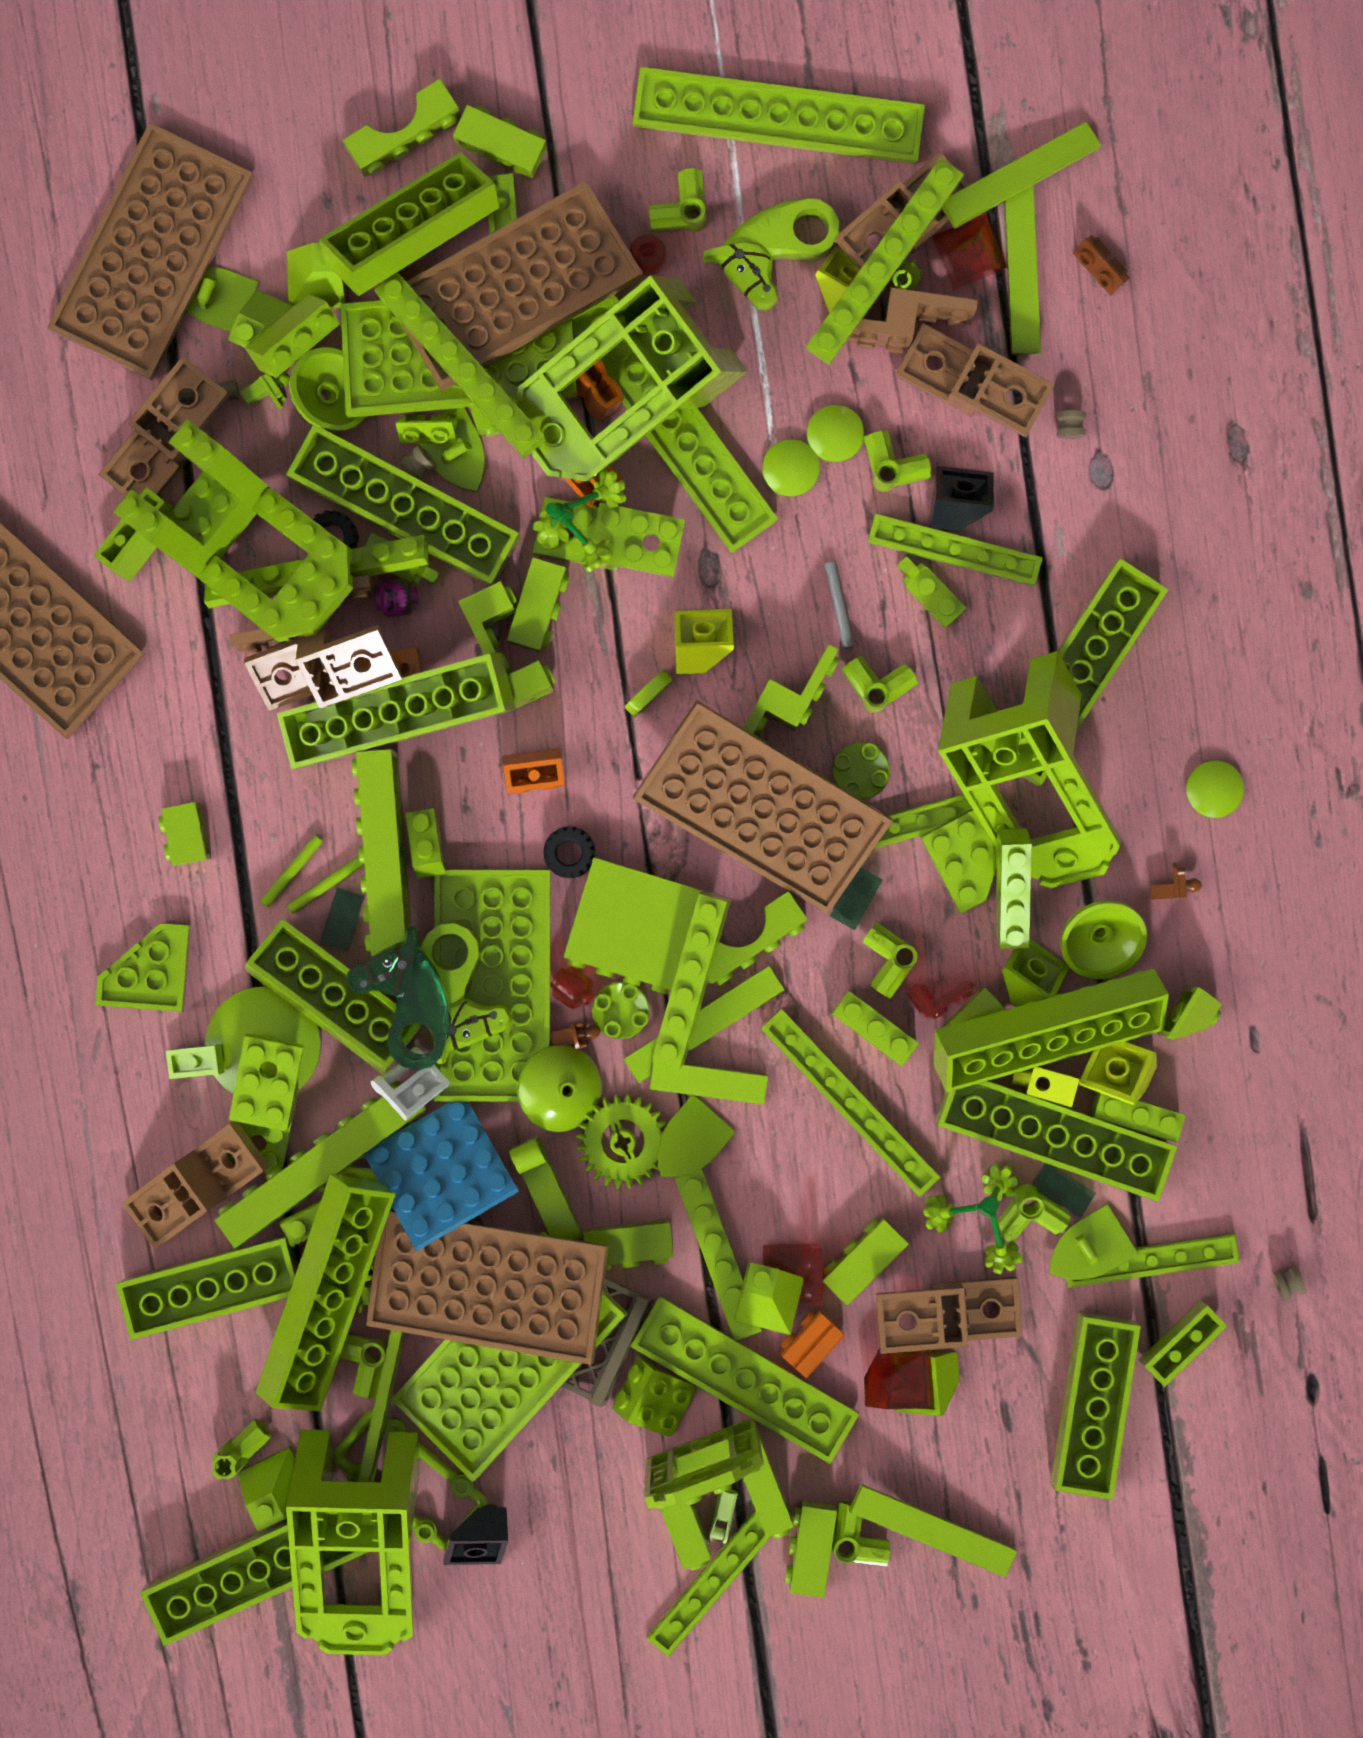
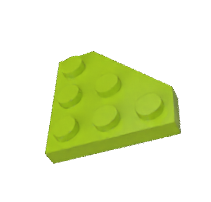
[920,809,997,914]
[95,923,191,1012]

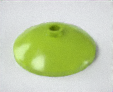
[289,347,366,432]
[1060,900,1147,979]
[517,1045,602,1132]

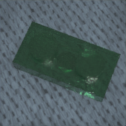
[829,868,883,930]
[320,888,366,951]
[1031,1163,1096,1218]

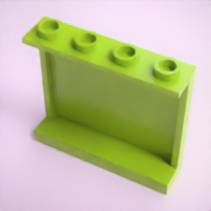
[563,858,703,995]

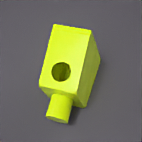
[1012,1067,1080,1107]

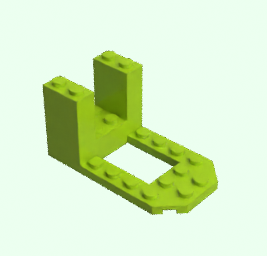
[516,275,748,482]
[113,419,353,642]
[938,651,1121,888]
[644,1418,794,1571]
[286,1429,420,1655]

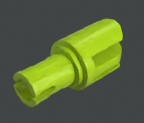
[892,258,924,290]

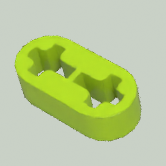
[624,670,673,718]

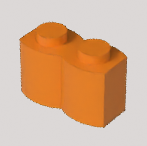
[577,359,624,421]

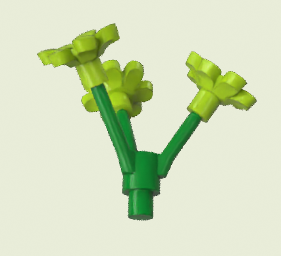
[533,469,626,572]
[923,1163,1023,1274]

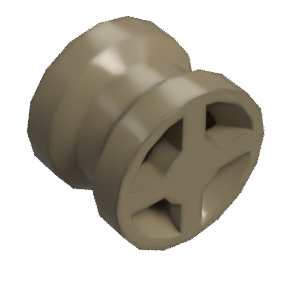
[1057,410,1086,439]
[400,444,437,480]
[1272,1265,1306,1300]

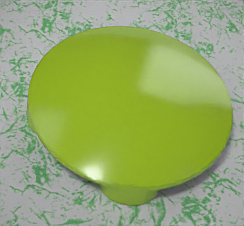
[807,405,864,462]
[762,439,820,497]
[832,742,890,800]
[1186,760,1244,818]
[592,982,650,1039]

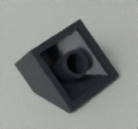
[930,466,994,531]
[443,1504,508,1565]

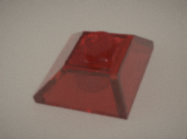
[932,214,1007,290]
[864,1348,933,1410]

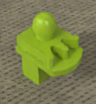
[240,372,290,410]

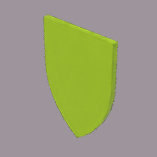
[187,267,259,332]
[419,408,485,492]
[658,1095,736,1177]
[1049,1204,1138,1280]

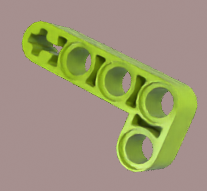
[509,1136,584,1241]

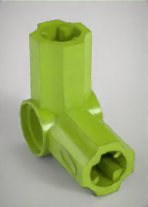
[649,168,707,232]
[863,430,932,492]
[841,655,919,713]
[862,921,918,999]
[997,1184,1071,1243]
[339,1333,388,1399]
[211,1418,272,1480]
[832,1501,890,1567]

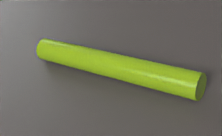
[260,835,324,908]
[286,856,364,914]

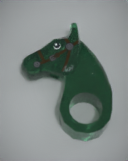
[346,925,452,1071]

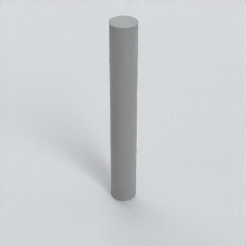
[824,562,854,648]

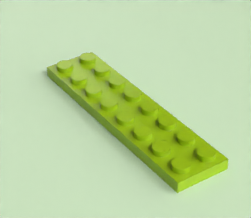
[630,1295,859,1464]

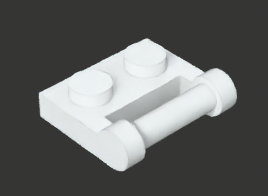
[371,1047,450,1121]

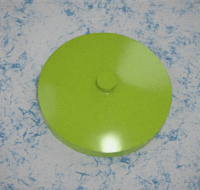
[205,986,322,1094]

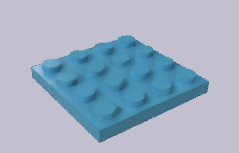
[364,1101,519,1251]

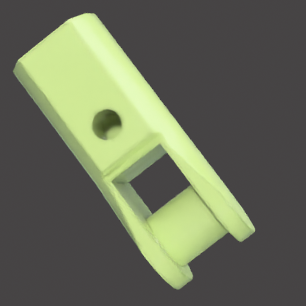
[708,1489,738,1544]

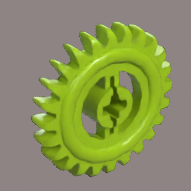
[576,1094,667,1189]

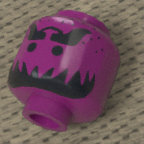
[376,578,419,617]

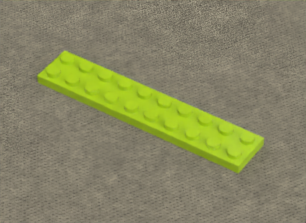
[633,67,925,164]
[573,295,778,554]

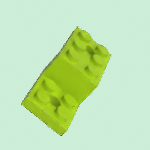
[533,496,685,578]
[744,644,840,736]
[228,1033,304,1174]

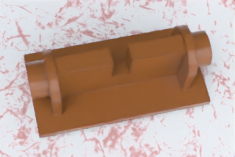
[1073,235,1130,296]

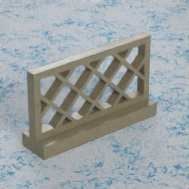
[562,1277,654,1408]

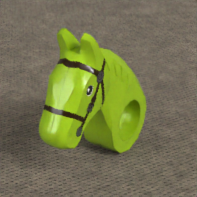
[703,198,839,311]
[416,923,512,1064]

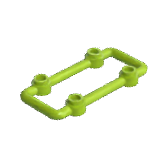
[333,1409,488,1551]

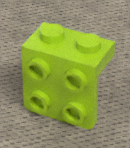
[612,1356,696,1437]

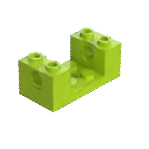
[458,581,556,711]

